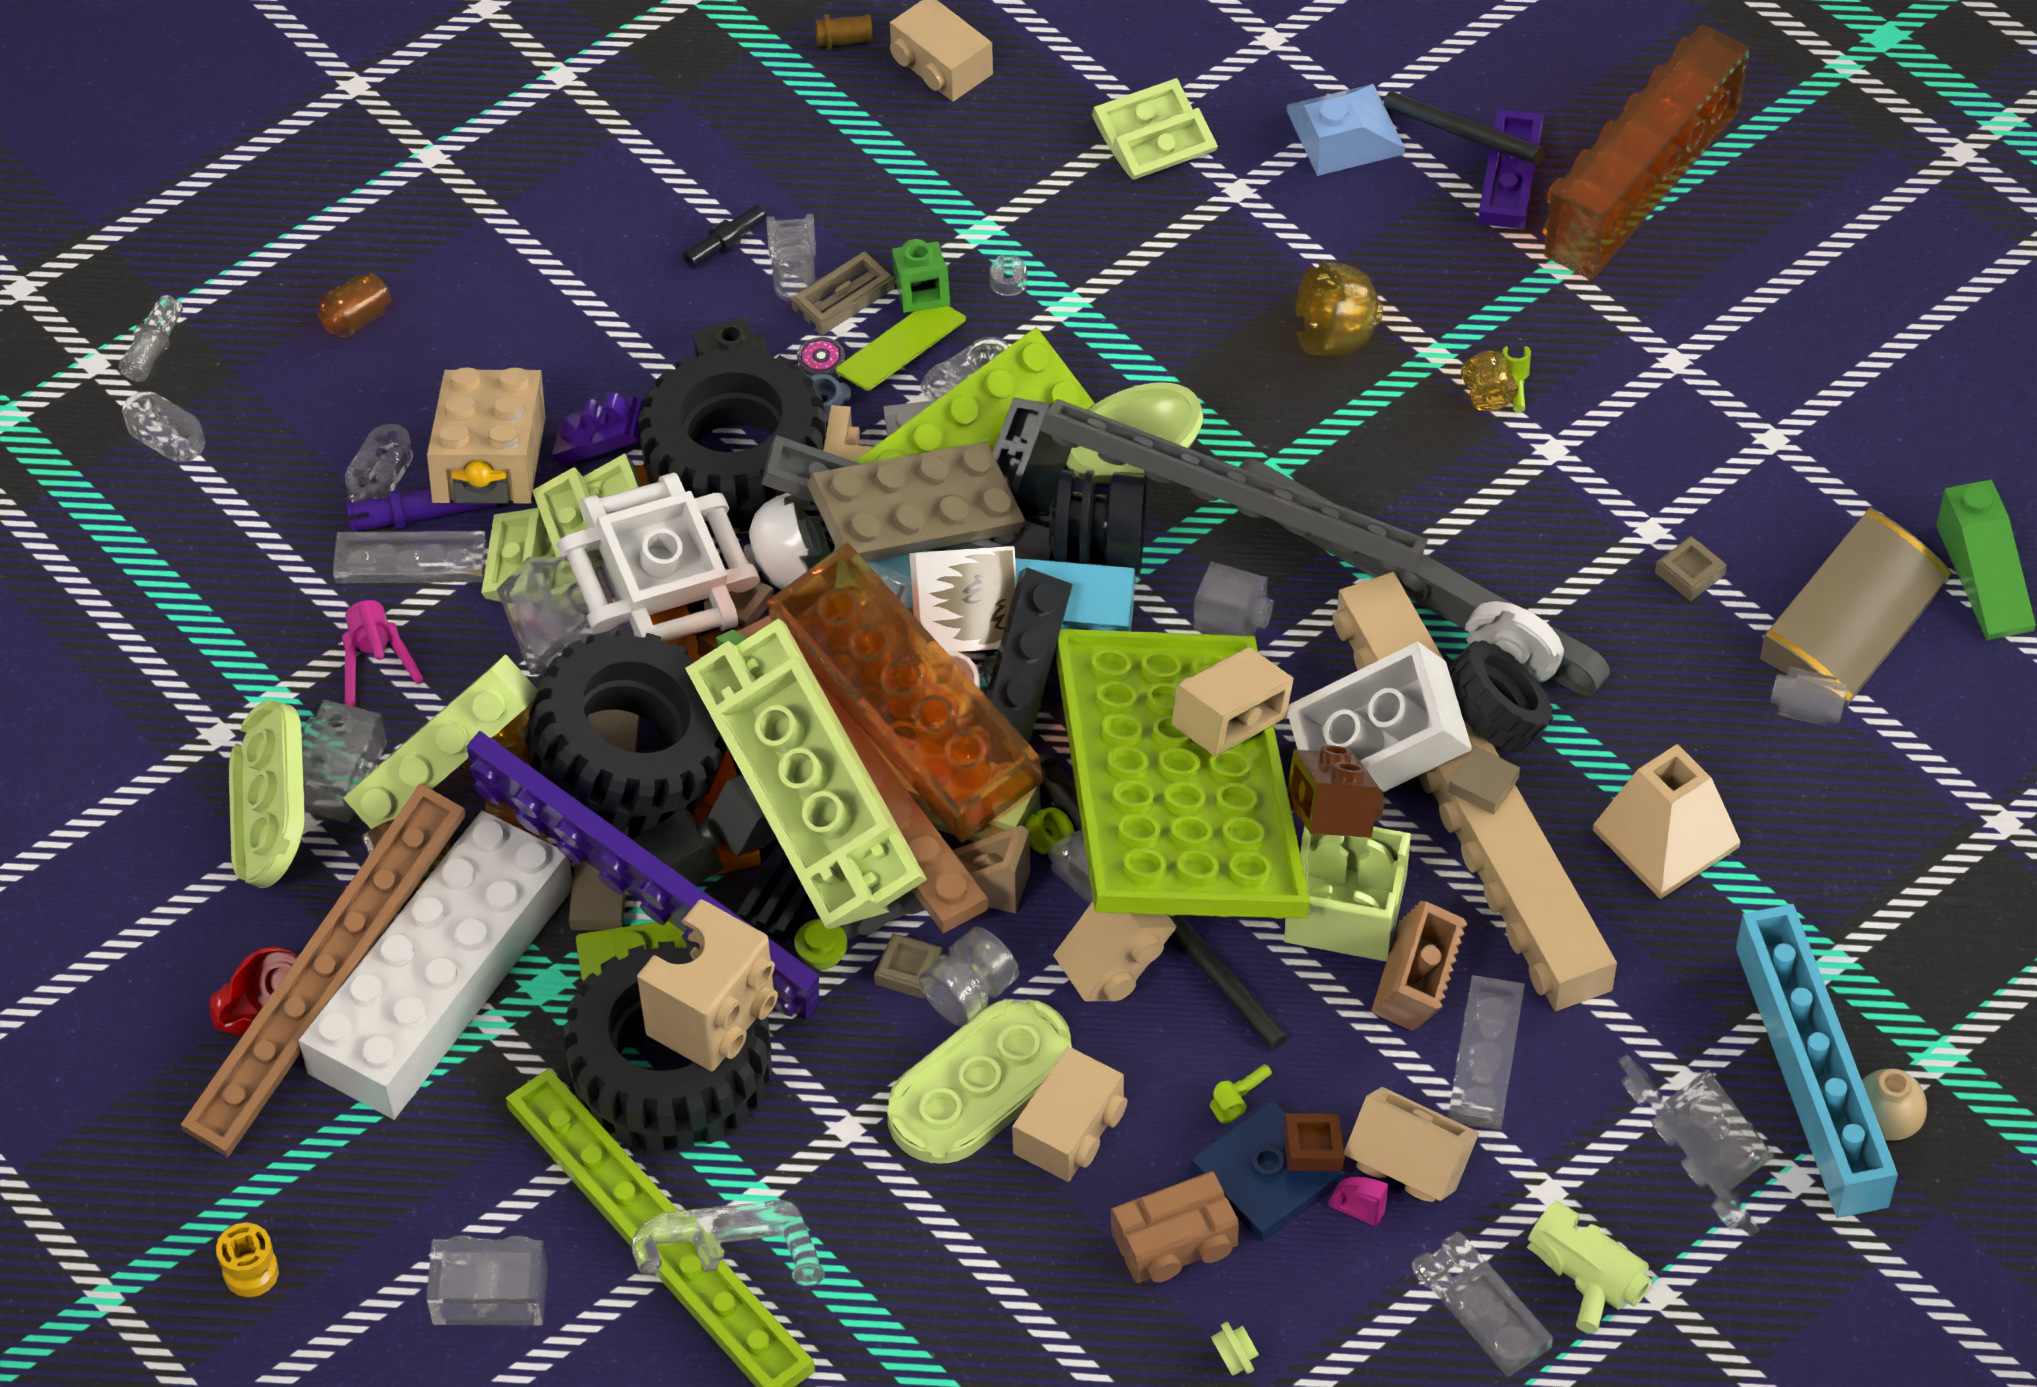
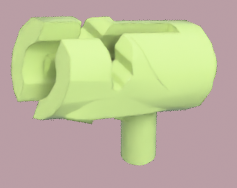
[1527,1200,1652,1333]

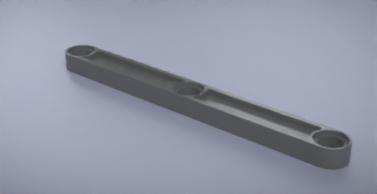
[1238,459,1610,696]

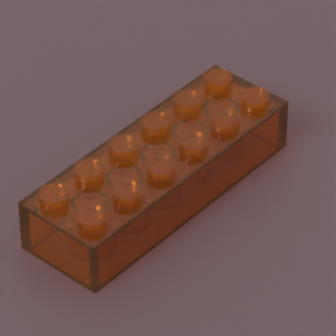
[1543,24,1750,281]
[766,542,1043,843]

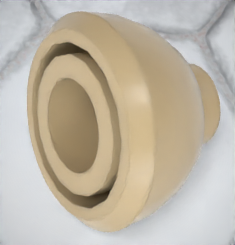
[1862,1069,1927,1140]

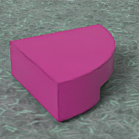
[1328,1177,1388,1226]

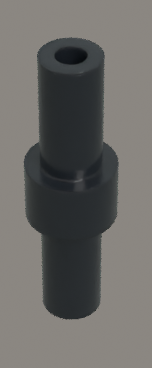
[683,204,767,269]

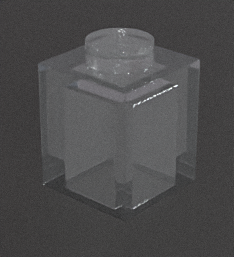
[1194,562,1273,636]

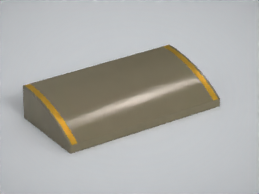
[1760,507,1952,707]

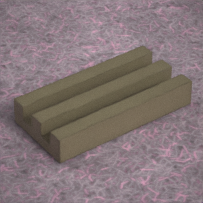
[791,251,895,336]

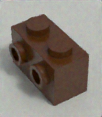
[1287,745,1384,838]

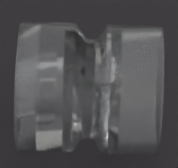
[918,926,1019,1027]

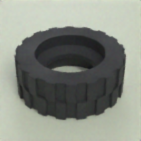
[1448,640,1554,752]

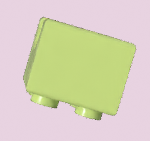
[1284,826,1411,962]

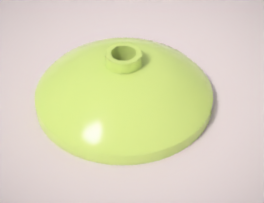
[1066,383,1203,485]

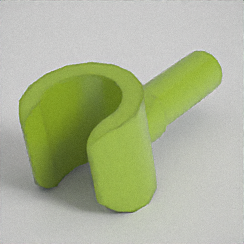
[1501,346,1531,412]
[1210,1064,1272,1124]

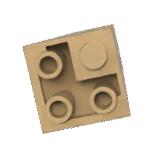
[1593,744,1740,899]

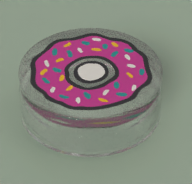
[797,337,845,379]

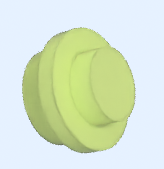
[1211,1321,1259,1376]

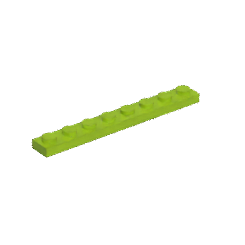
[506,1068,815,1387]

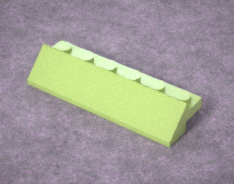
[685,618,927,929]

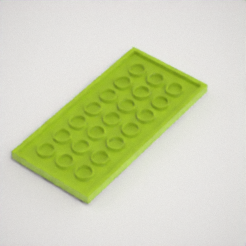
[1055,629,1310,919]

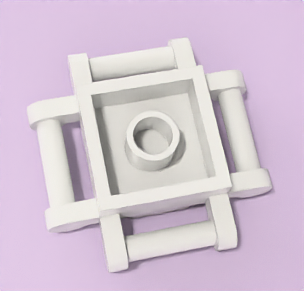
[557,472,760,643]

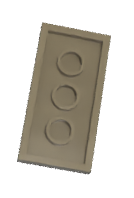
[807,441,1025,566]

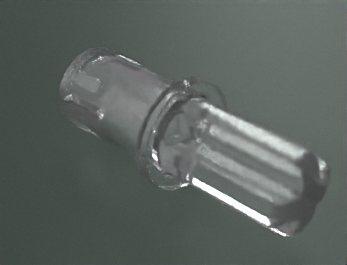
[118,295,183,382]

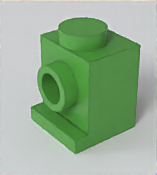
[892,239,950,313]

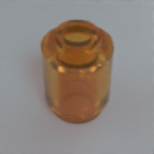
[318,273,391,338]

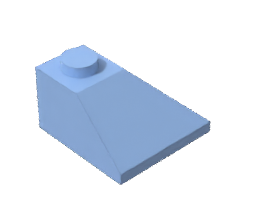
[1287,84,1405,176]

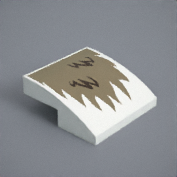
[909,546,1017,655]

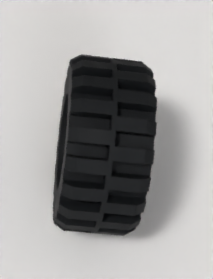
[639,345,827,532]
[524,630,728,833]
[563,941,772,1152]

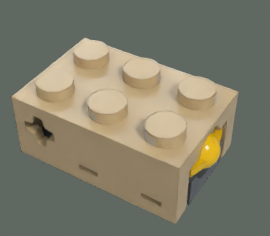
[427,367,546,503]

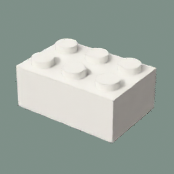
[1287,641,1472,792]

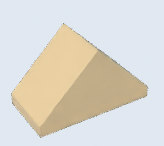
[953,825,1030,914]

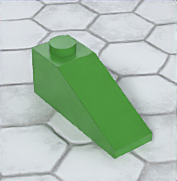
[1936,479,2036,640]

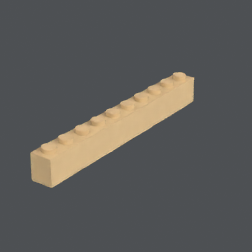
[1333,572,1617,1012]

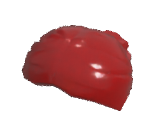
[209,946,298,1036]

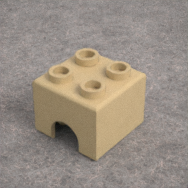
[637,899,778,1071]

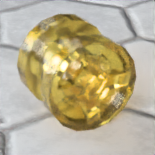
[1461,350,1518,411]

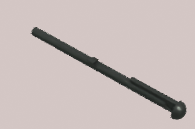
[1022,753,1288,1050]

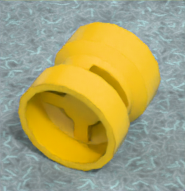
[216,1222,279,1298]

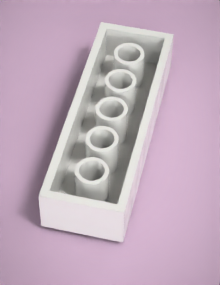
[298,810,573,1120]

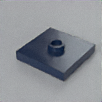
[1191,1100,1345,1242]

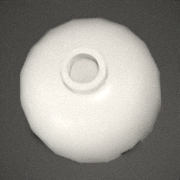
[744,493,833,591]

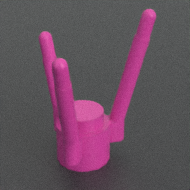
[342,600,424,722]

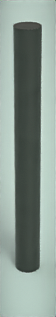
[1384,91,1545,165]

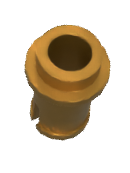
[815,14,873,51]

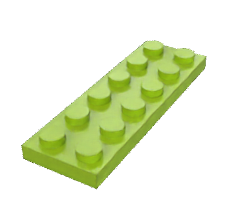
[854,326,1095,464]

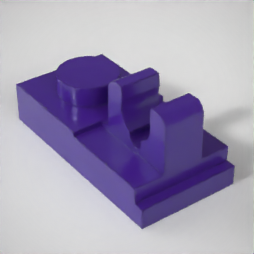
[552,392,643,467]

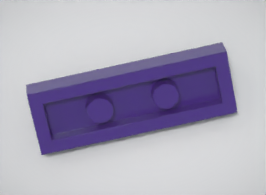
[1478,109,1544,229]

